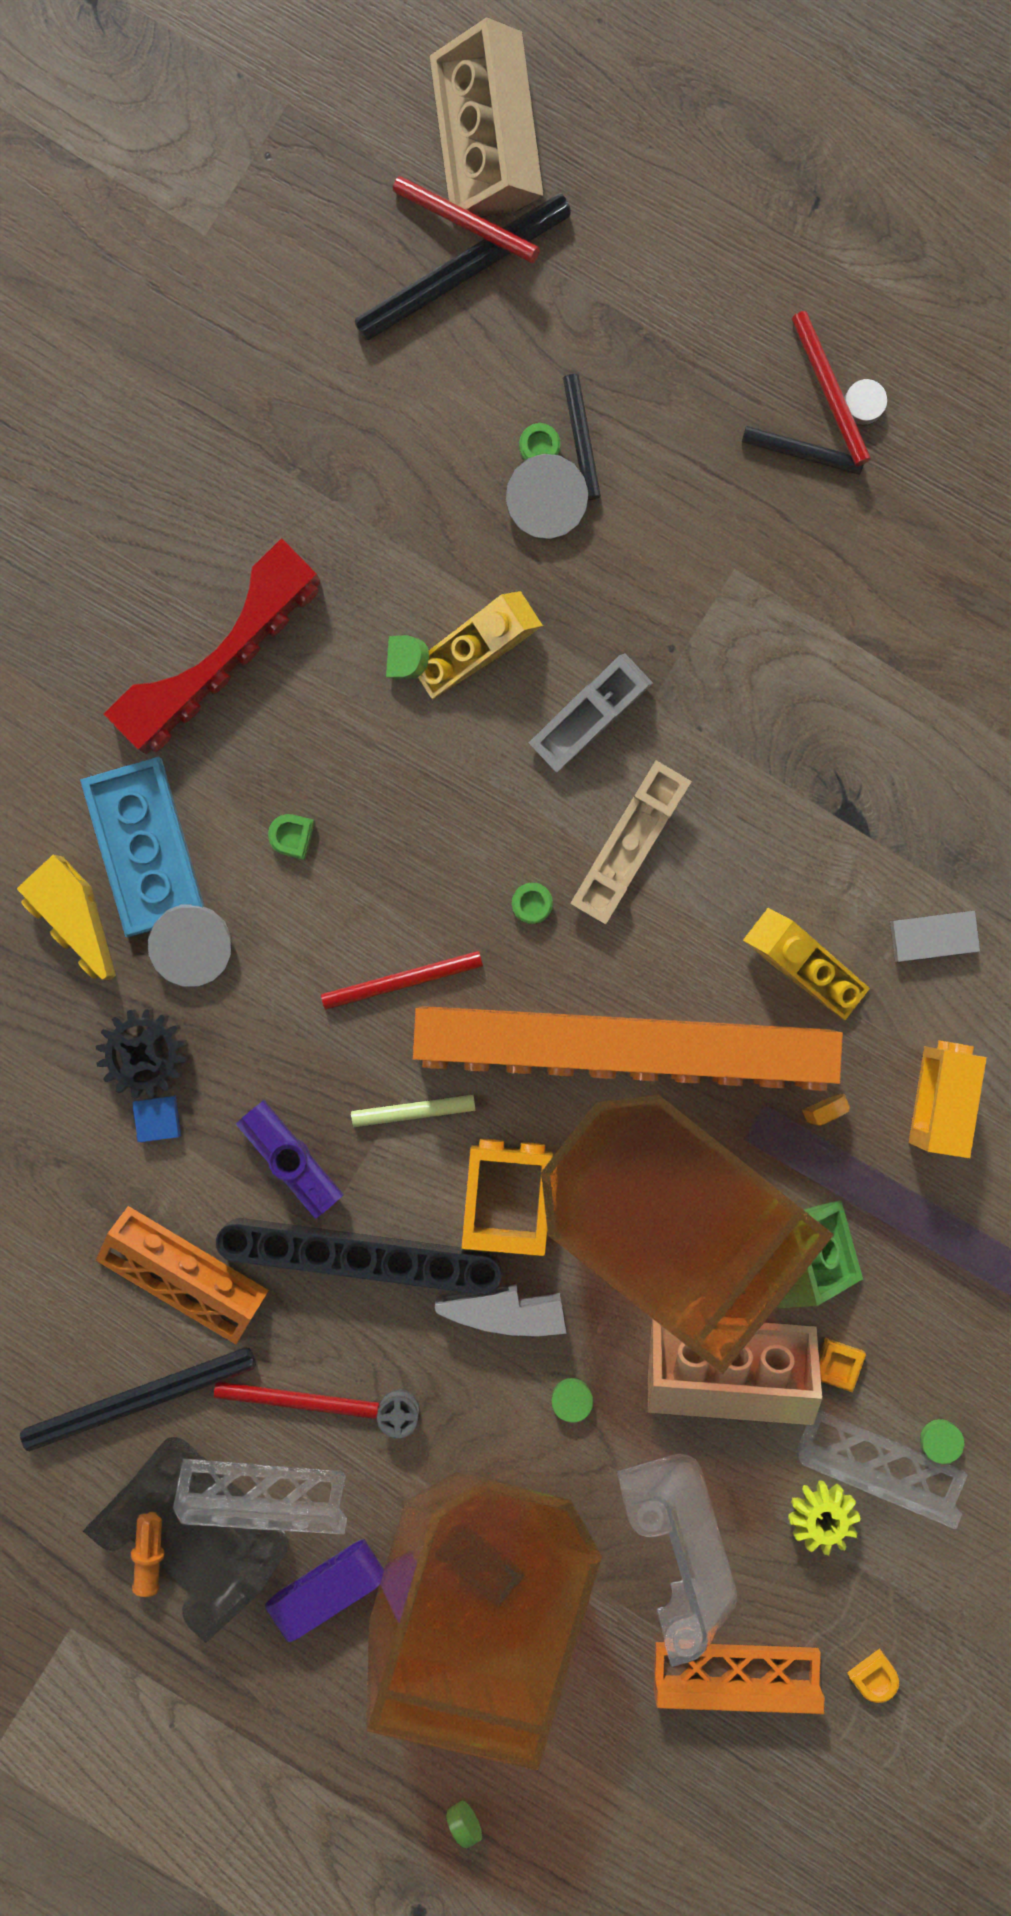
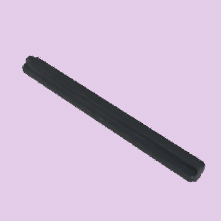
[355,194,571,340]
[20,1347,256,1452]

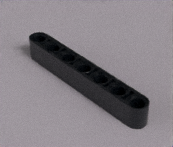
[216,1218,501,1295]

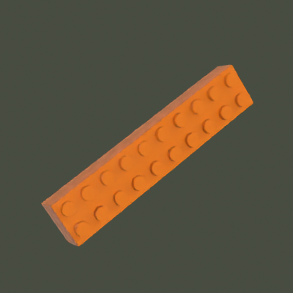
[413,1006,843,1091]

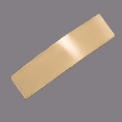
[570,760,692,924]

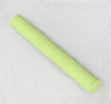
[351,1095,476,1127]

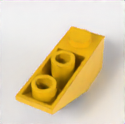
[418,591,543,699]
[17,854,116,980]
[743,908,870,1020]

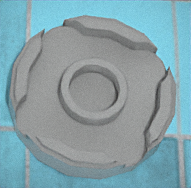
[506,454,588,539]
[148,904,232,986]

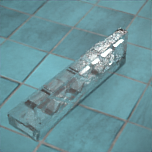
[796,1410,968,1529]
[173,1459,348,1535]

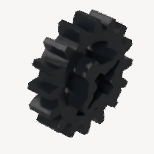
[96,1009,189,1099]

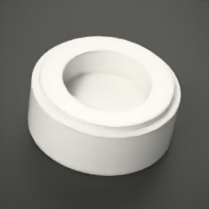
[844,379,887,425]

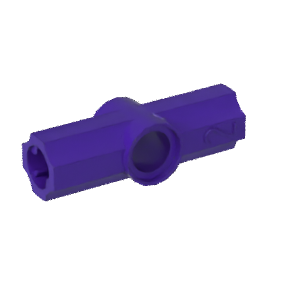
[236,1100,344,1219]

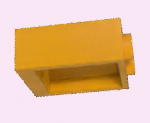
[909,1040,987,1158]
[462,1139,554,1256]

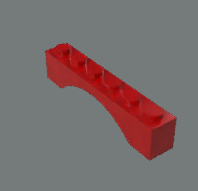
[103,538,321,754]

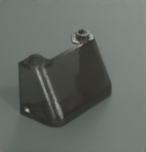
[83,1437,288,1643]

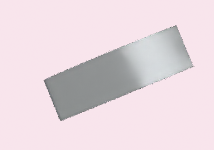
[529,653,653,773]
[435,1283,567,1336]

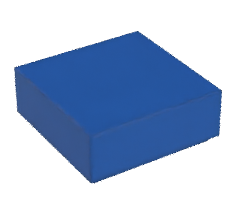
[132,1095,181,1143]

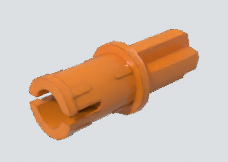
[131,1512,165,1597]

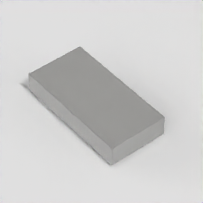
[890,911,980,962]

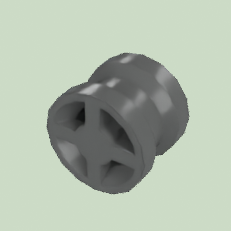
[377,1389,420,1439]

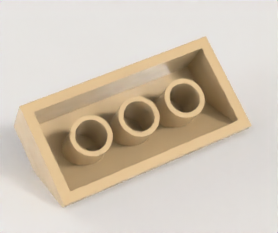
[430,17,543,217]
[648,1314,822,1425]

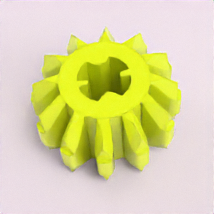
[788,1480,861,1556]

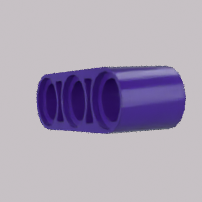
[264,1539,388,1642]

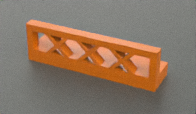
[95,1206,269,1345]
[654,1642,825,1714]

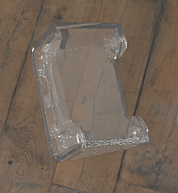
[617,1454,738,1667]

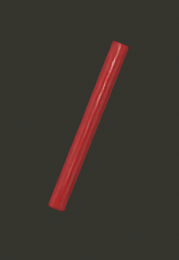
[393,176,540,263]
[791,311,871,467]
[321,951,483,1010]
[214,1382,379,1419]

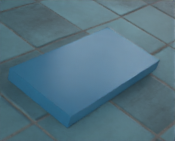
[80,757,205,938]

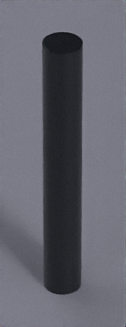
[563,374,601,500]
[741,426,864,475]

